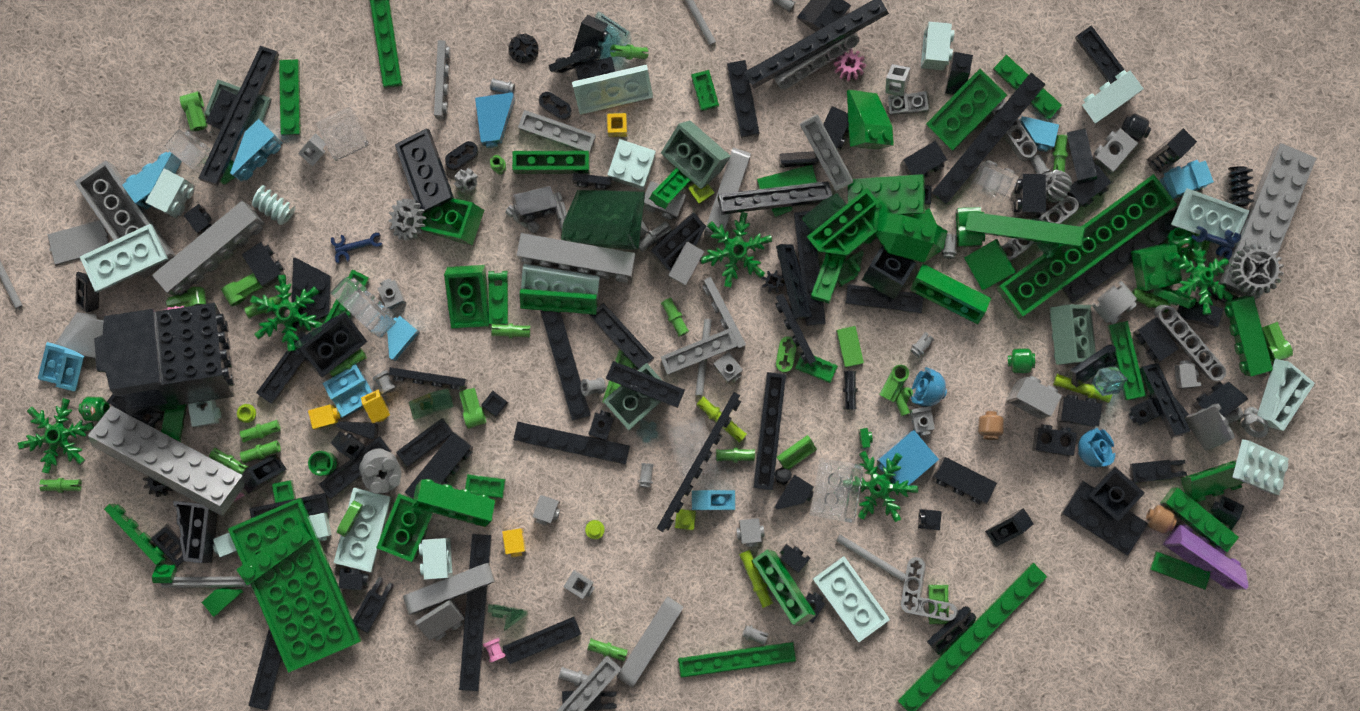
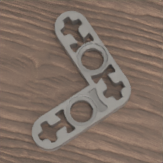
[901,557,958,620]

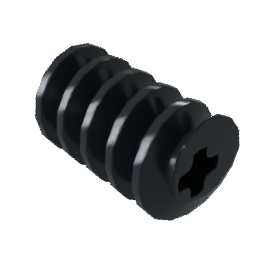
[1228,166,1254,207]

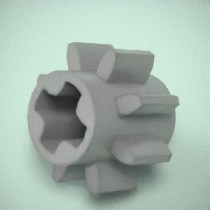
[454,168,478,193]

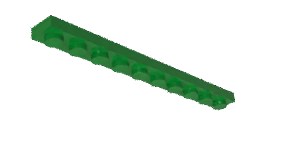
[897,563,1047,711]

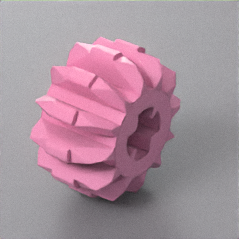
[833,49,866,81]

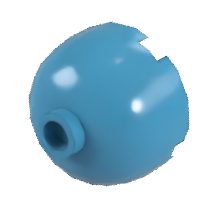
[911,367,947,407]
[1078,428,1115,468]

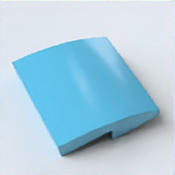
[38,342,84,391]
[322,364,373,418]

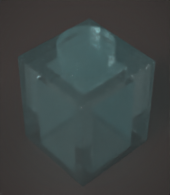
[1091,366,1127,396]

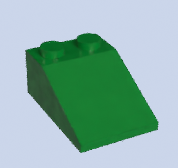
[847,90,894,150]
[420,199,485,246]
[444,265,489,329]
[376,494,433,562]

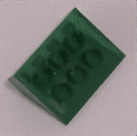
[561,190,645,249]

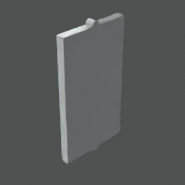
[47,220,108,265]

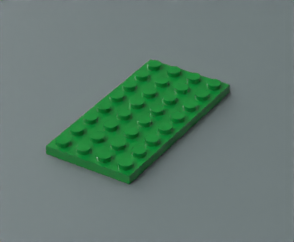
[228,498,362,673]

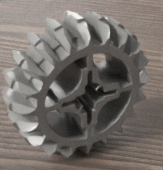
[1230,243,1284,296]

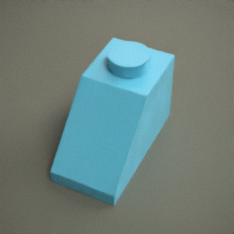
[1019,116,1059,152]
[387,316,420,361]
[692,490,735,510]

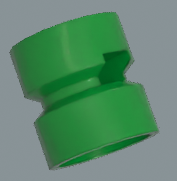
[308,451,338,476]

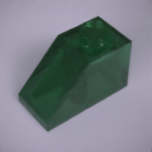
[802,193,847,232]
[408,389,454,420]

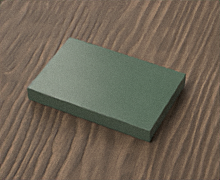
[204,79,272,130]

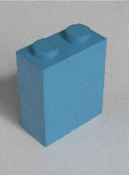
[877,430,939,485]

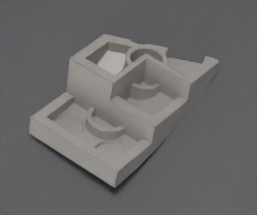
[54,312,104,358]
[1185,404,1235,451]

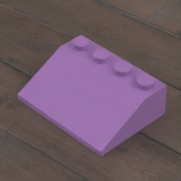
[1162,524,1249,590]

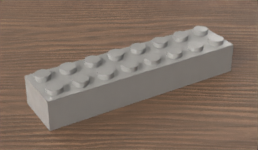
[1218,143,1316,300]
[88,406,245,516]

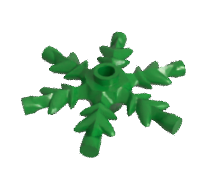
[700,212,772,288]
[1171,240,1233,315]
[250,275,323,351]
[18,398,95,474]
[842,451,919,522]

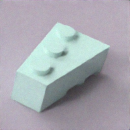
[1257,359,1315,431]

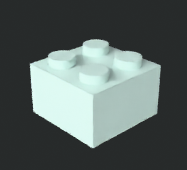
[921,22,954,70]
[608,139,656,190]
[146,169,195,219]
[419,538,453,579]

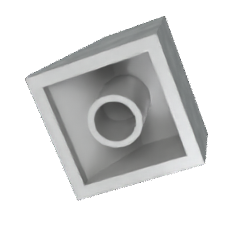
[415,599,465,641]

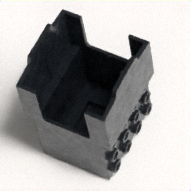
[94,303,235,416]

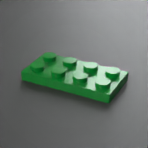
[926,68,1008,151]
[848,174,925,215]

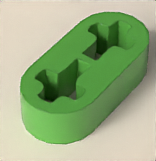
[776,336,796,373]
[336,500,363,537]

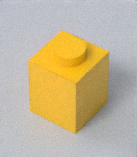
[607,113,628,137]
[361,389,390,424]
[308,404,340,430]
[502,528,526,557]

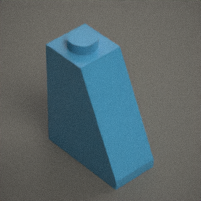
[475,92,515,148]

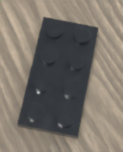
[395,128,454,214]
[1061,481,1148,556]

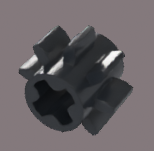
[761,270,784,294]

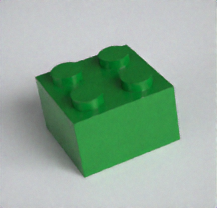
[1131,243,1182,291]

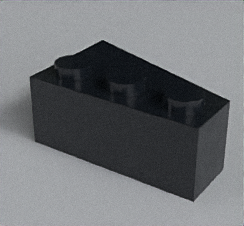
[649,212,706,273]
[173,501,218,563]

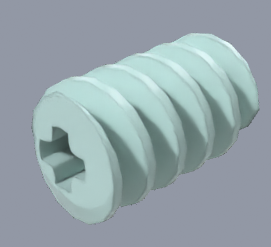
[252,185,295,225]

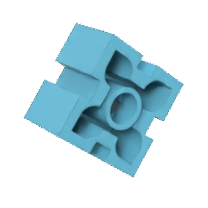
[1160,160,1214,199]

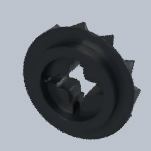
[508,33,539,63]

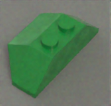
[807,188,880,256]
[875,212,948,263]

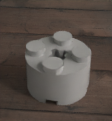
[1091,281,1137,324]
[359,449,401,494]

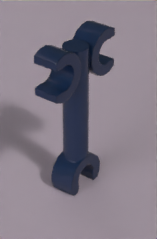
[1192,226,1241,259]
[331,232,383,264]

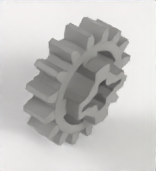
[389,199,426,240]

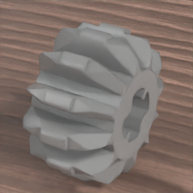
[1046,169,1072,203]

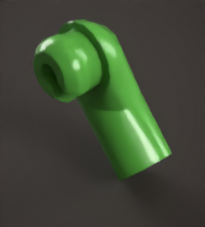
[895,387,913,416]

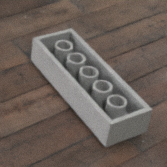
[74,161,176,278]
[152,201,265,296]
[517,233,636,283]

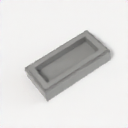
[668,242,704,285]

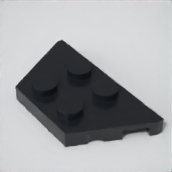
[291,258,332,330]

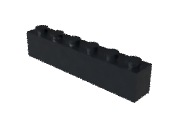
[753,372,786,490]

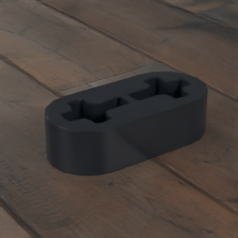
[539,92,572,120]
[445,141,479,170]

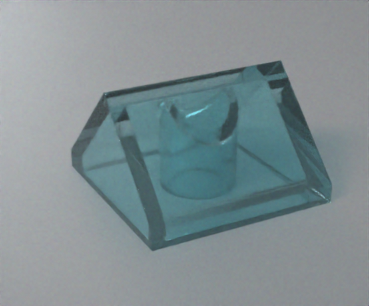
[595,11,631,62]

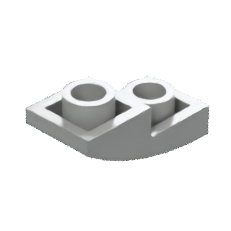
[888,91,930,115]

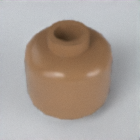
[978,411,1004,440]
[1146,505,1177,533]

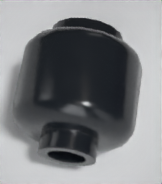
[1121,113,1151,141]

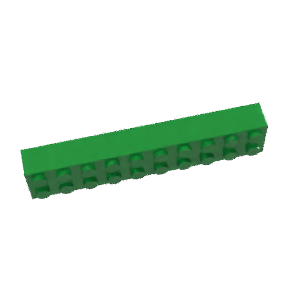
[996,174,1177,319]

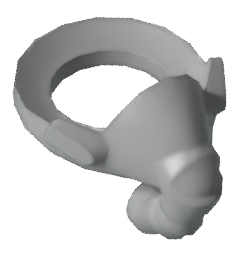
[1241,407,1269,438]

